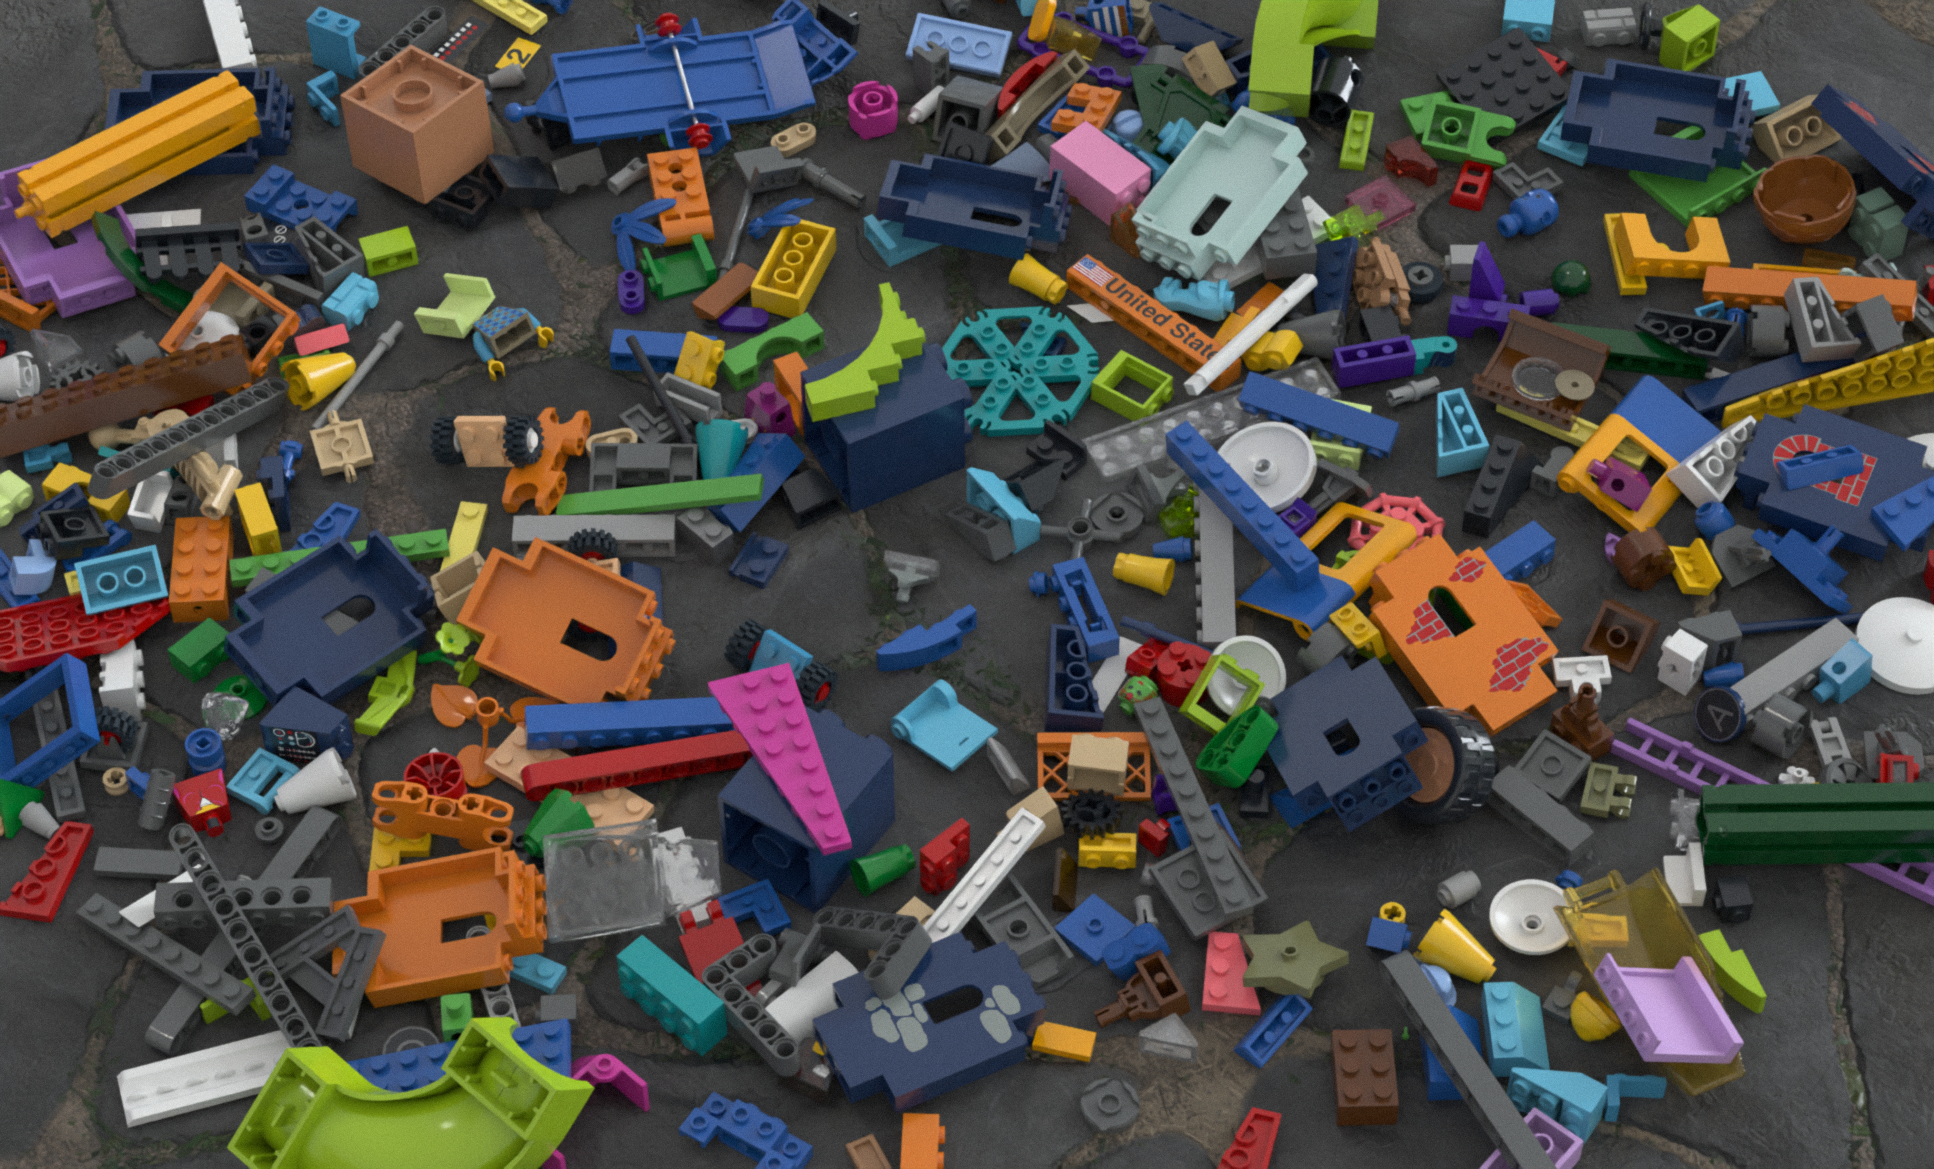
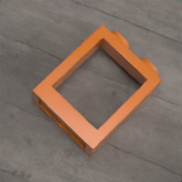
[773,351,808,437]

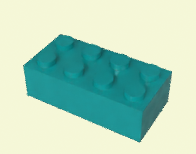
[617,935,727,1056]

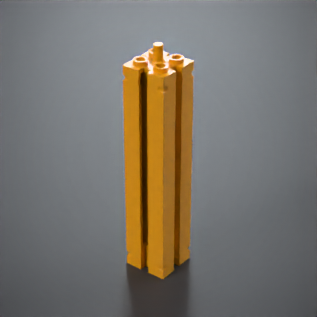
[14,70,261,238]

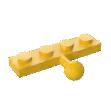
[1603,213,1670,295]

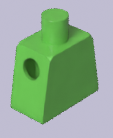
[441,993,475,1042]

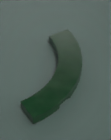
[92,211,193,313]

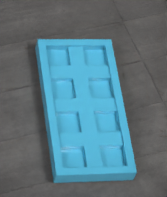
[1537,104,1589,166]

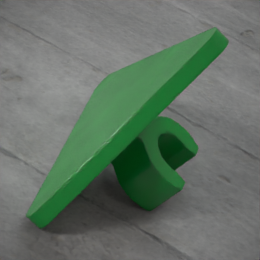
[0,779,44,838]

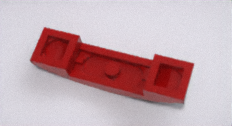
[998,51,1057,119]

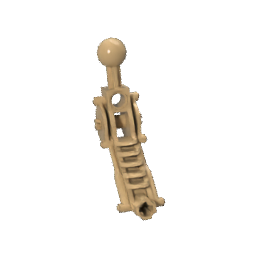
[88,409,243,520]

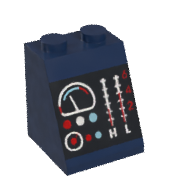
[259,686,354,764]

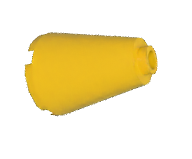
[281,352,356,411]
[1413,909,1497,984]

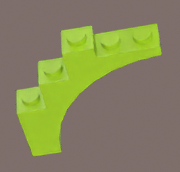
[805,282,926,422]

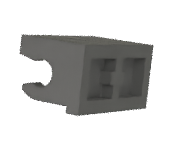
[913,41,950,94]

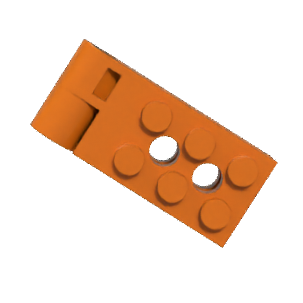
[647,147,714,247]

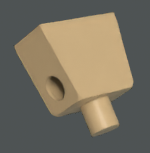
[996,786,1065,851]

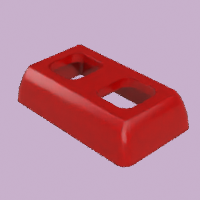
[1449,160,1493,212]

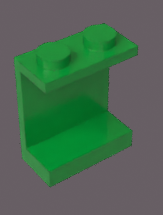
[640,233,717,301]

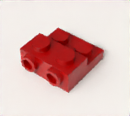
[919,818,970,896]

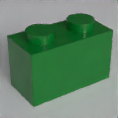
[168,617,229,684]

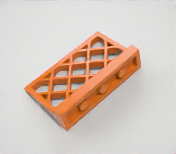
[0,258,57,334]
[1037,732,1151,801]

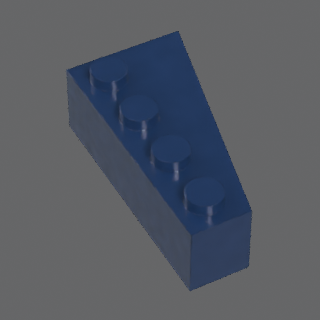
[1044,624,1104,733]

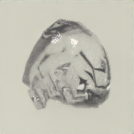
[202,692,249,741]

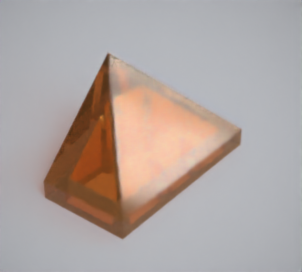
[1110,201,1141,258]

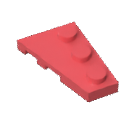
[1202,931,1261,1016]

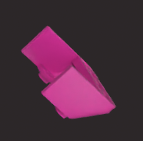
[541,1054,650,1169]

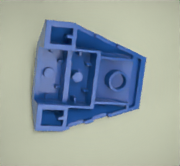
[771,0,858,87]

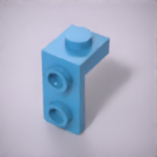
[306,70,340,127]
[1603,1073,1667,1122]

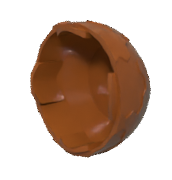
[1754,154,1857,245]

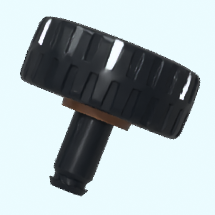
[1394,706,1500,825]

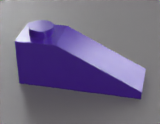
[1469,241,1508,303]

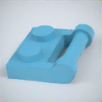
[226,747,300,815]

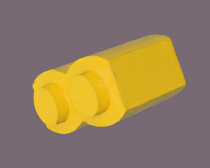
[1241,330,1303,371]

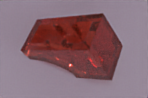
[1383,135,1438,187]

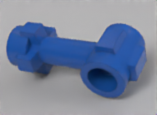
[279,440,303,484]

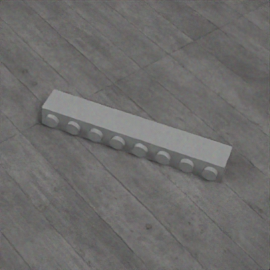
[1193,463,1236,650]

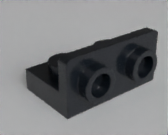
[1026,420,1087,481]

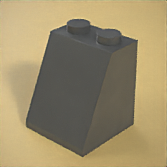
[932,75,1003,142]

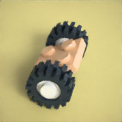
[430,416,544,467]

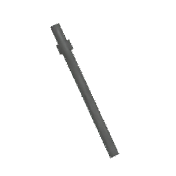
[717,184,754,281]

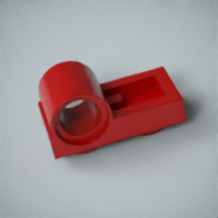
[1125,638,1170,682]

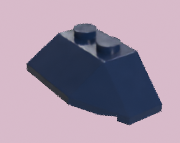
[1149,2,1244,53]

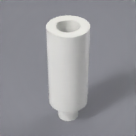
[907,86,944,124]

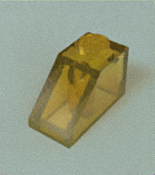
[1045,16,1102,61]

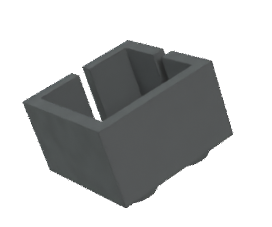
[1840,294,1904,363]

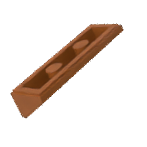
[692,263,758,320]

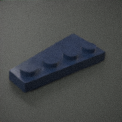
[1313,236,1359,318]

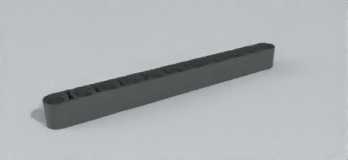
[87,377,289,499]
[145,805,342,1056]
[169,823,323,1048]
[1378,950,1557,1169]

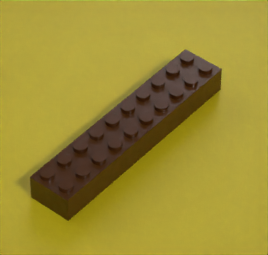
[0,334,252,458]

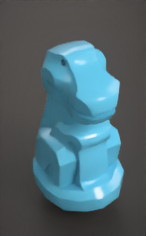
[1157,118,1198,160]
[1153,277,1235,321]

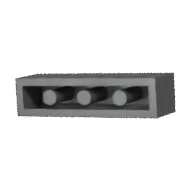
[1485,765,1594,868]

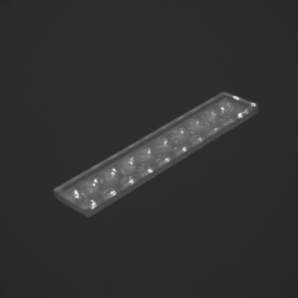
[1082,357,1341,483]

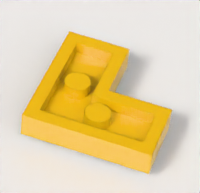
[369,827,432,871]

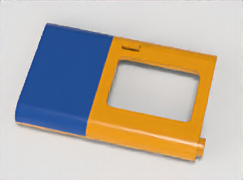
[1556,375,1721,532]
[1235,502,1417,642]

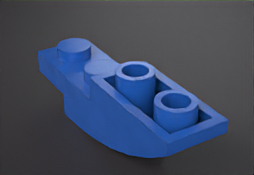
[876,604,977,671]

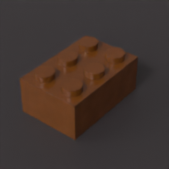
[1330,1029,1399,1126]

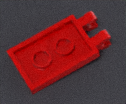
[678,899,763,998]

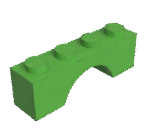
[720,312,824,392]

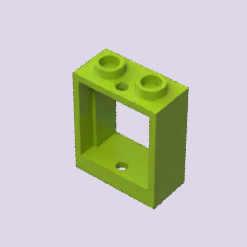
[1091,350,1174,426]
[1178,653,1266,736]

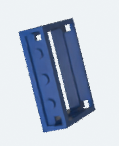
[0,653,100,788]

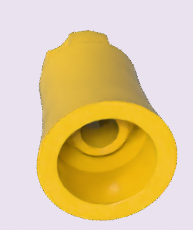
[1009,253,1068,305]
[1113,553,1175,596]

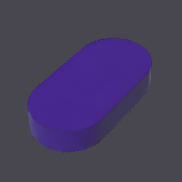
[717,307,769,333]

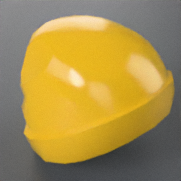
[1570,991,1621,1042]

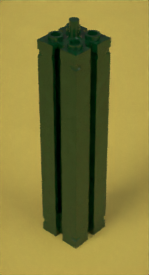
[1695,782,1934,865]

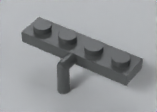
[1858,252,1934,339]

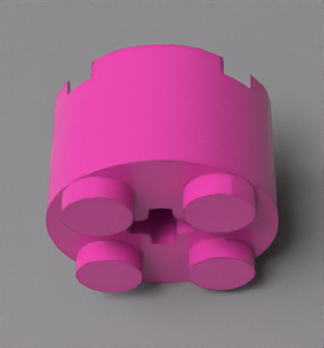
[848,81,898,140]

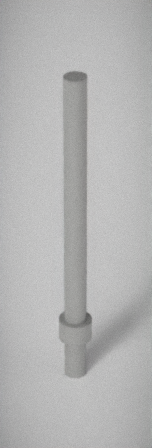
[310,321,404,431]

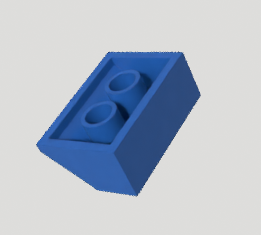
[1419,1005,1483,1101]

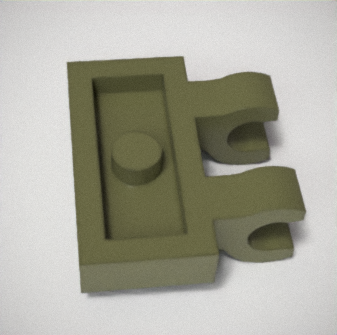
[1580,762,1637,819]

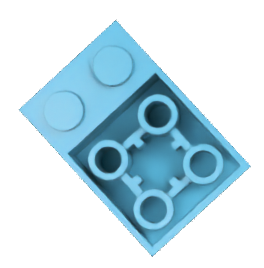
[1507,1067,1608,1144]

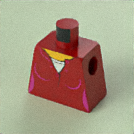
[172,768,232,837]

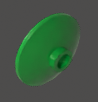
[212,675,267,721]

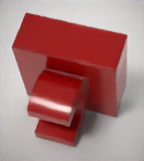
[1138,818,1171,858]

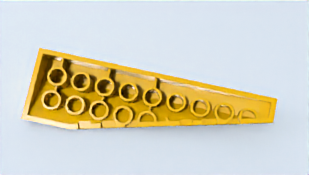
[1721,338,1934,428]

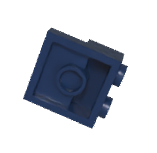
[256,456,291,532]

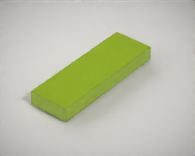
[1339,110,1374,171]

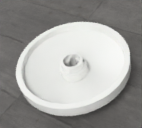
[1217,422,1317,513]
[1855,597,1934,695]

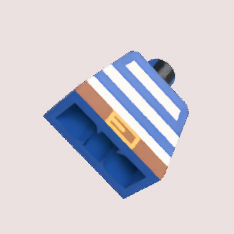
[1075,0,1134,38]

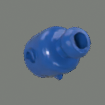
[1497,188,1559,238]

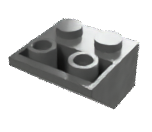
[1676,610,1743,672]

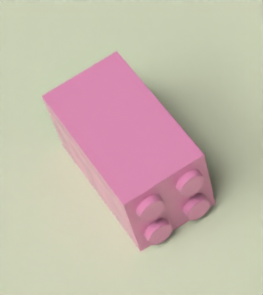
[1049,121,1151,229]

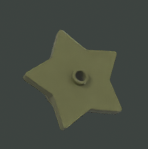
[1243,921,1349,998]

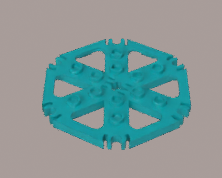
[942,306,1099,437]

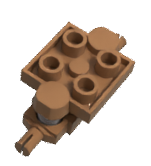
[1351,237,1412,326]

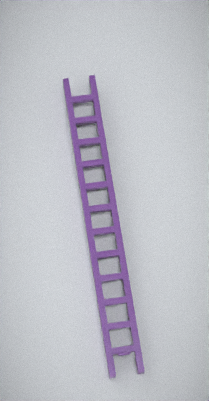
[1611,718,1934,906]

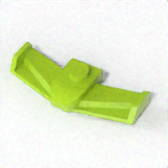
[354,650,417,736]

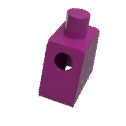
[744,382,796,437]
[1586,457,1652,512]

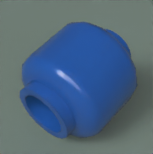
[1694,501,1735,541]

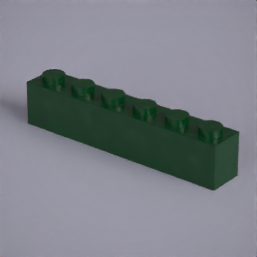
[1552,322,1708,380]

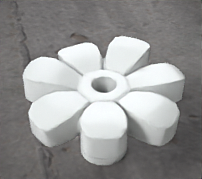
[1778,766,1815,784]

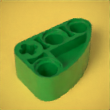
[1195,705,1278,788]

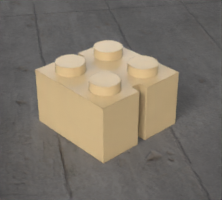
[430,550,485,625]
[1067,733,1129,797]

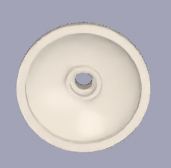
[165,311,240,357]
[1206,636,1286,716]
[1489,879,1577,955]

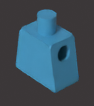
[1811,638,1873,704]

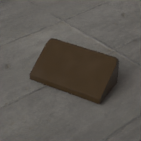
[1052,848,1078,912]

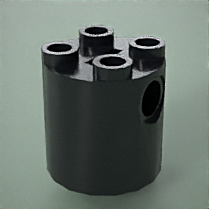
[1308,55,1364,127]

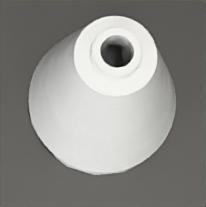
[0,351,40,402]
[274,747,357,814]

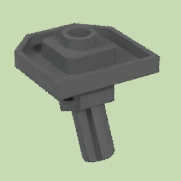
[1307,458,1374,516]
[1710,525,1776,590]
[1862,724,1924,783]

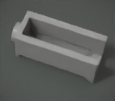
[653,372,723,425]

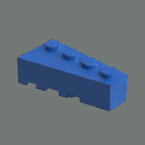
[707,433,806,532]

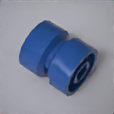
[185,728,227,777]

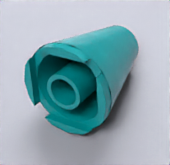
[695,419,748,480]

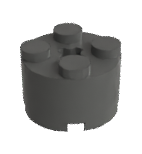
[1747,305,1790,357]
[107,330,163,370]
[1296,622,1360,675]
[1751,692,1813,759]

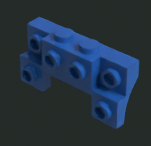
[679,1092,813,1169]

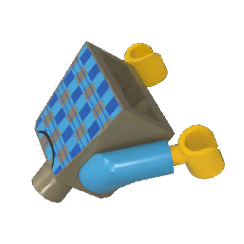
[473,306,554,381]

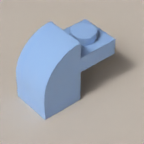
[9,539,57,595]

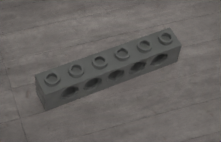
[154,877,335,930]

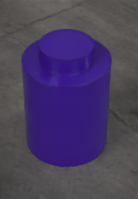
[1519,289,1560,316]

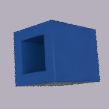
[1366,917,1412,953]

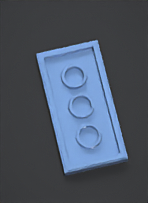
[906,13,1012,78]

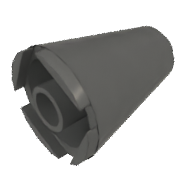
[1274,309,1346,360]

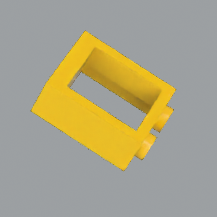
[234,483,282,556]

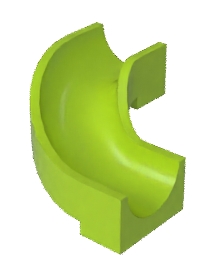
[1248,0,1378,118]
[227,1017,595,1169]

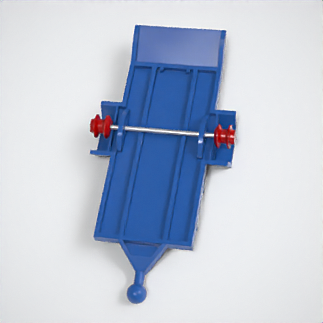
[504,13,817,157]

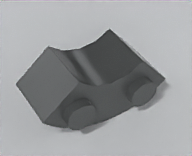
[1139,45,1197,87]

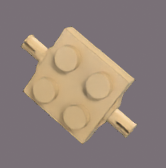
[310,410,374,483]

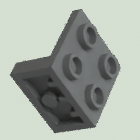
[733,146,804,193]

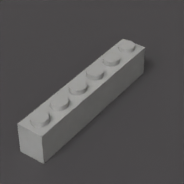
[512,514,677,557]
[1730,618,1859,730]

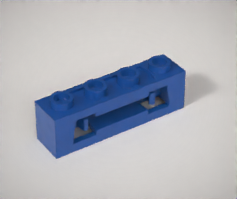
[1049,557,1120,663]

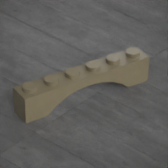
[985,49,1090,163]

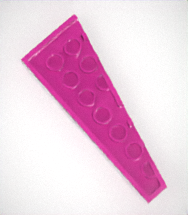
[708,663,852,855]

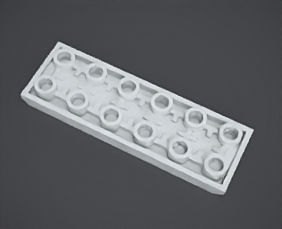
[117,1030,293,1128]

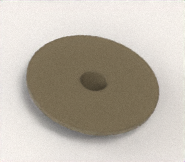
[1555,370,1595,400]

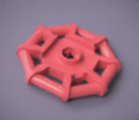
[1347,492,1446,551]

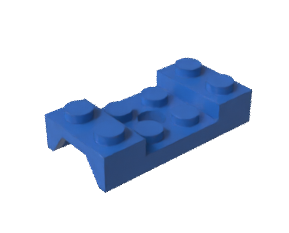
[244,164,358,232]

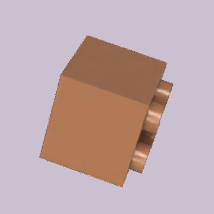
[340,45,495,204]

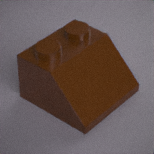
[1582,599,1661,673]

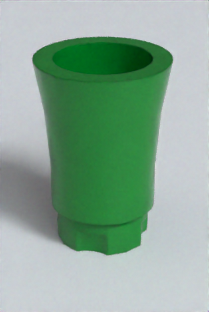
[849,844,916,897]

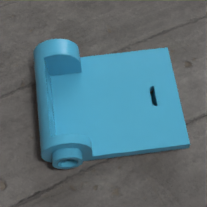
[891,679,998,772]

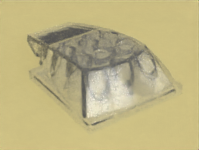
[543,819,722,943]

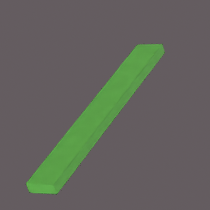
[556,474,764,515]

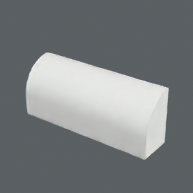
[765,951,859,1057]

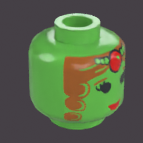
[1118,675,1158,717]

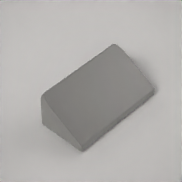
[987,737,1030,796]

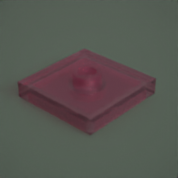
[1345,175,1416,231]

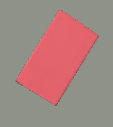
[293,323,349,356]

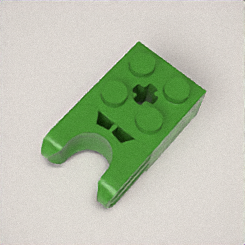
[1420,98,1516,171]

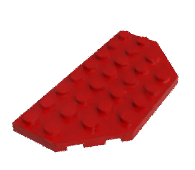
[0,576,171,672]

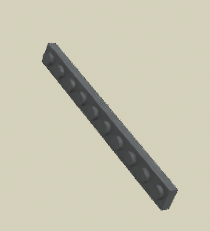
[1133,697,1254,921]

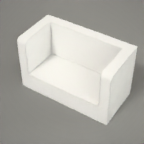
[127,471,174,533]

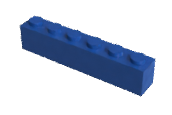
[1238,371,1400,459]

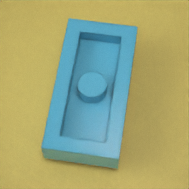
[510,954,567,995]

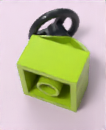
[1639,2,1720,72]

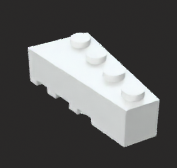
[1666,415,1757,508]

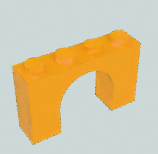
[1613,213,1731,279]

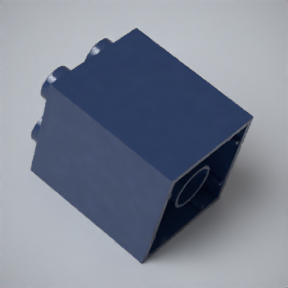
[800,342,973,513]
[718,706,895,914]

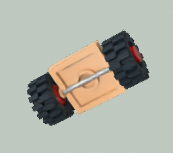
[567,528,621,641]

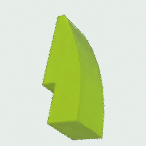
[1694,929,1767,1014]

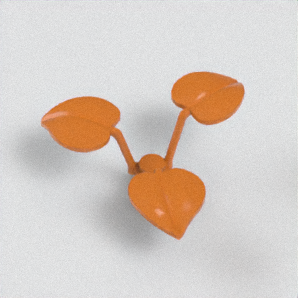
[431,684,559,788]

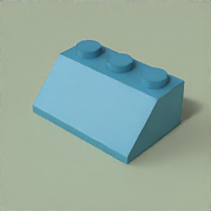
[967,467,1041,554]
[74,545,168,616]
[1481,982,1550,1077]

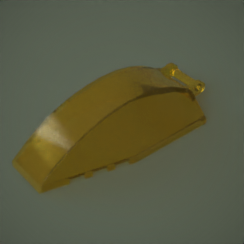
[1553,867,1746,1097]

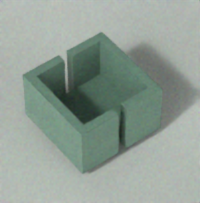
[1848,187,1909,261]

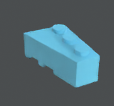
[1436,388,1489,478]

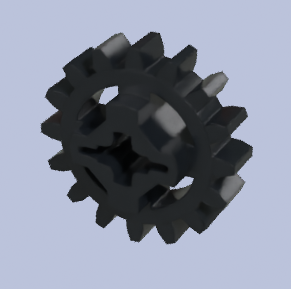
[1061,788,1123,840]

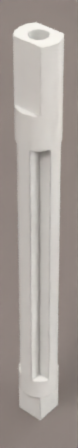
[1184,274,1318,395]

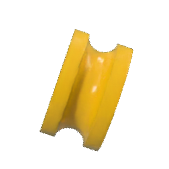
[1379,902,1406,924]

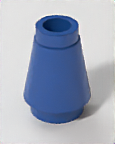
[1153,536,1193,563]
[1703,661,1744,688]

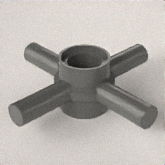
[1040,499,1122,560]

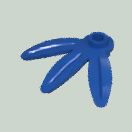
[611,198,676,271]
[747,198,813,239]

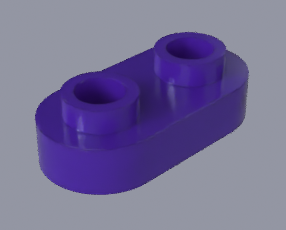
[618,270,645,314]

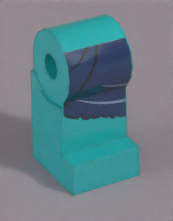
[1411,336,1457,375]

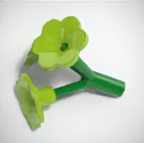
[418,622,483,688]

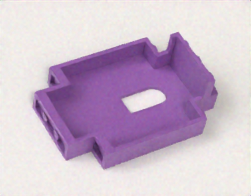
[0,158,144,318]

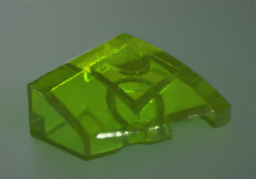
[1158,482,1199,540]

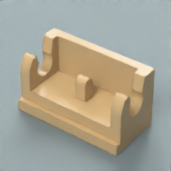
[1182,40,1237,97]

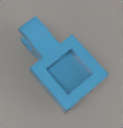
[23,443,73,474]

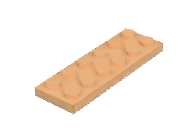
[484,726,654,850]

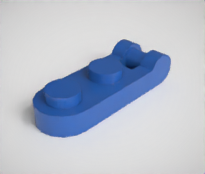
[62,519,132,573]

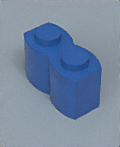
[1101,923,1171,981]

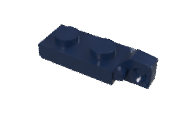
[18,483,89,544]

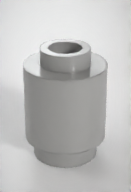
[1437,870,1481,909]

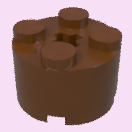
[1611,527,1677,591]

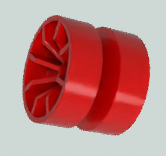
[404,752,468,800]

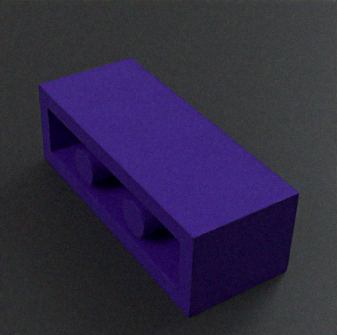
[1331,335,1416,388]

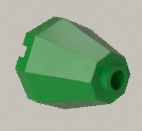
[523,788,595,858]

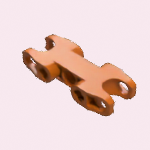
[502,407,591,516]
[372,781,514,852]

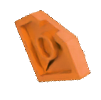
[1506,580,1563,627]

